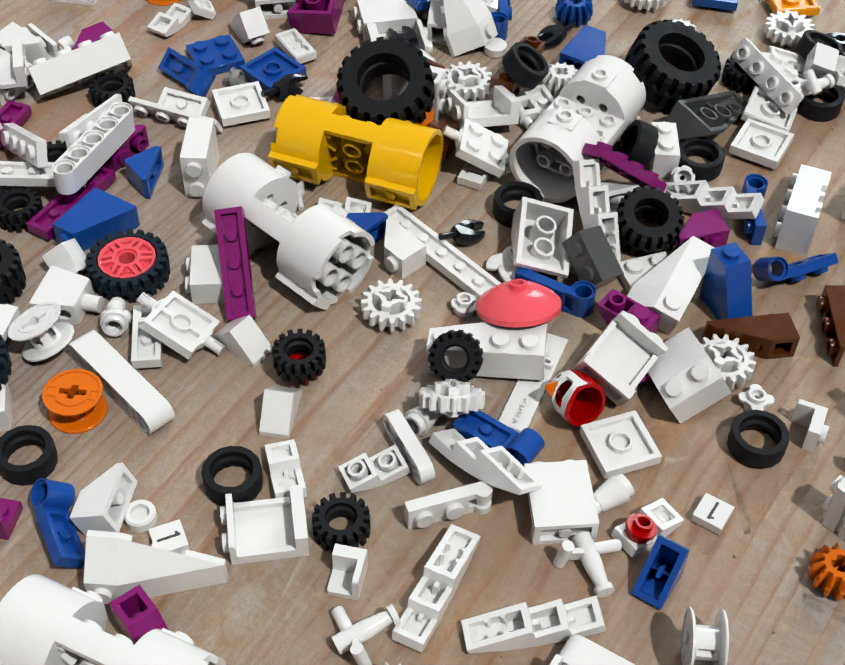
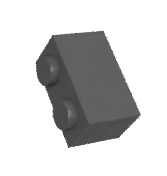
[562,226,624,288]

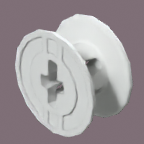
[8,302,75,362]
[681,606,729,665]

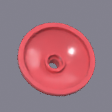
[476,279,562,328]

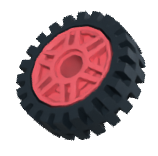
[86,229,170,303]

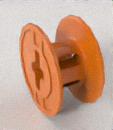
[42,369,108,434]

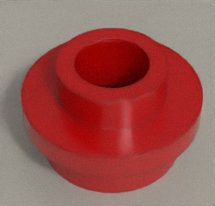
[625,513,658,544]

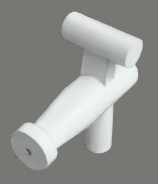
[794,69,835,97]
[553,531,622,598]
[331,604,401,665]

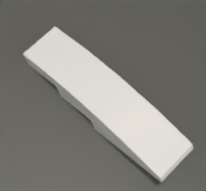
[572,159,621,262]
[664,180,764,219]
[429,428,543,495]
[392,524,481,653]
[461,595,607,654]

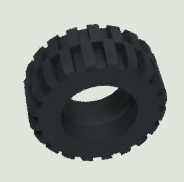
[625,19,721,111]
[336,37,435,126]

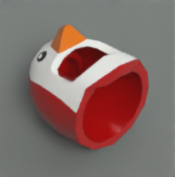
[545,370,606,426]

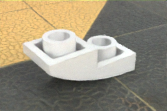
[338,444,411,493]

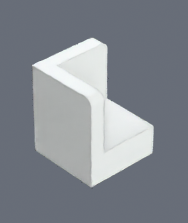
[803,42,839,79]
[42,238,87,274]
[327,543,368,601]

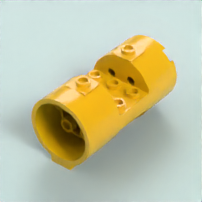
[268,94,443,210]

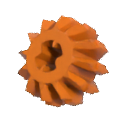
[808,543,845,602]

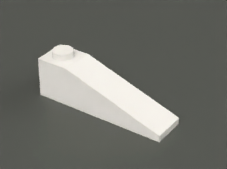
[440,0,498,57]
[627,236,714,335]
[83,530,229,604]

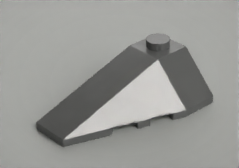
[665,91,747,139]

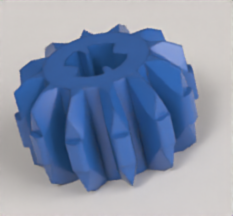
[555,0,593,27]

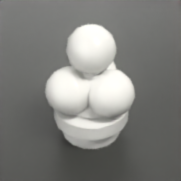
[100,297,132,337]

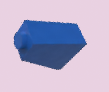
[559,25,606,70]
[52,187,140,251]
[700,242,753,319]

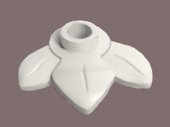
[486,245,539,282]

